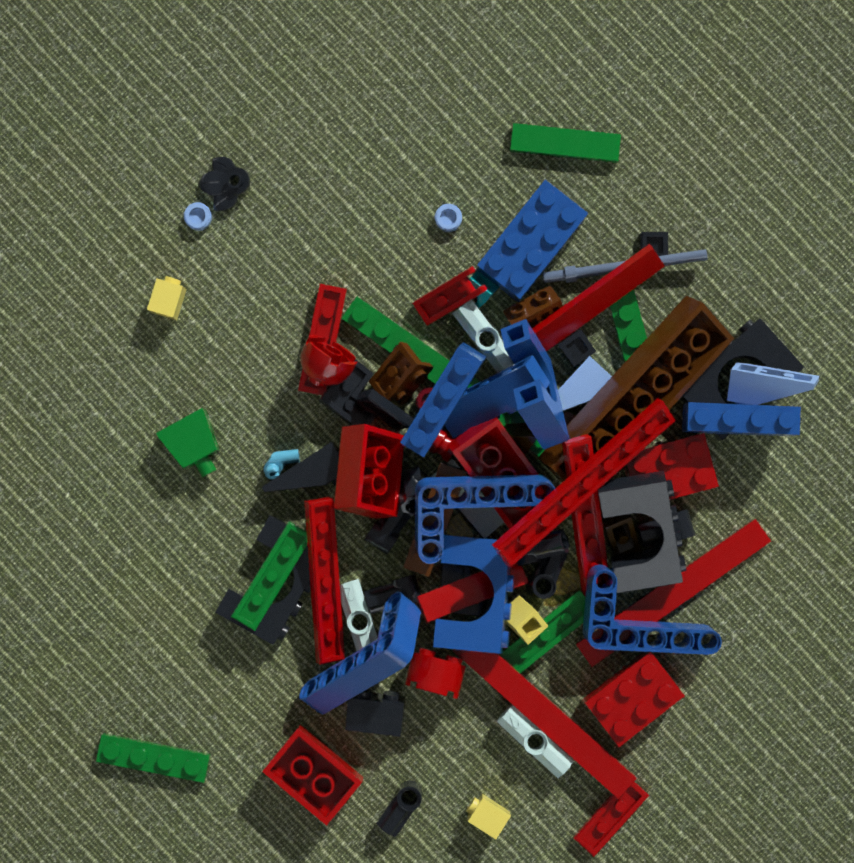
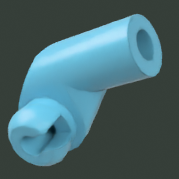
[263,449,300,480]

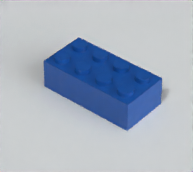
[476,180,588,302]

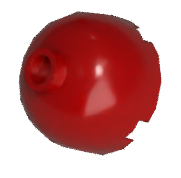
[301,335,357,387]

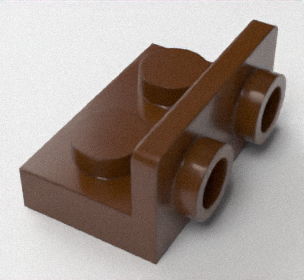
[503,286,563,328]
[368,342,433,406]

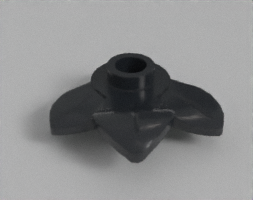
[198,157,250,211]

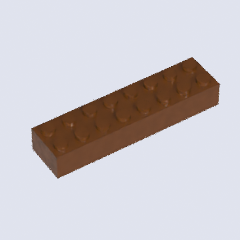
[538,296,734,482]

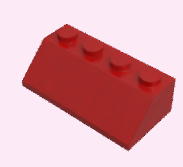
[448,417,547,529]

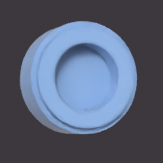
[184,202,212,231]
[435,204,462,232]

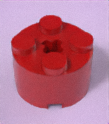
[404,648,466,699]

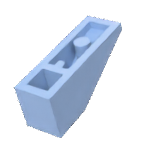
[558,356,612,411]
[727,362,819,405]

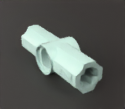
[453,300,514,373]
[340,579,378,651]
[496,704,574,778]

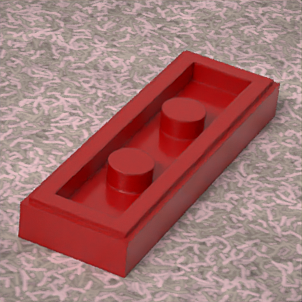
[573,781,649,857]

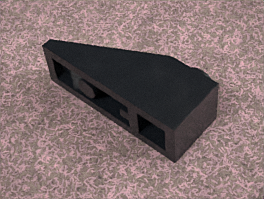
[262,442,339,492]

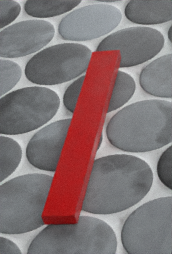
[492,398,675,568]
[576,519,771,667]
[452,649,637,799]

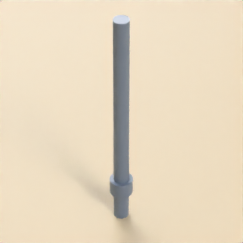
[543,249,707,283]

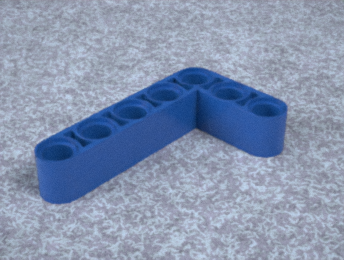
[415,474,555,564]
[583,564,722,655]
[299,592,421,715]

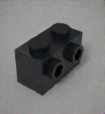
[345,689,406,737]

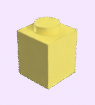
[147,276,187,320]
[506,595,548,645]
[466,794,511,839]

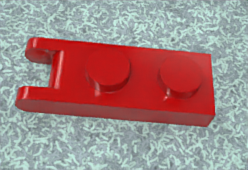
[412,266,487,326]

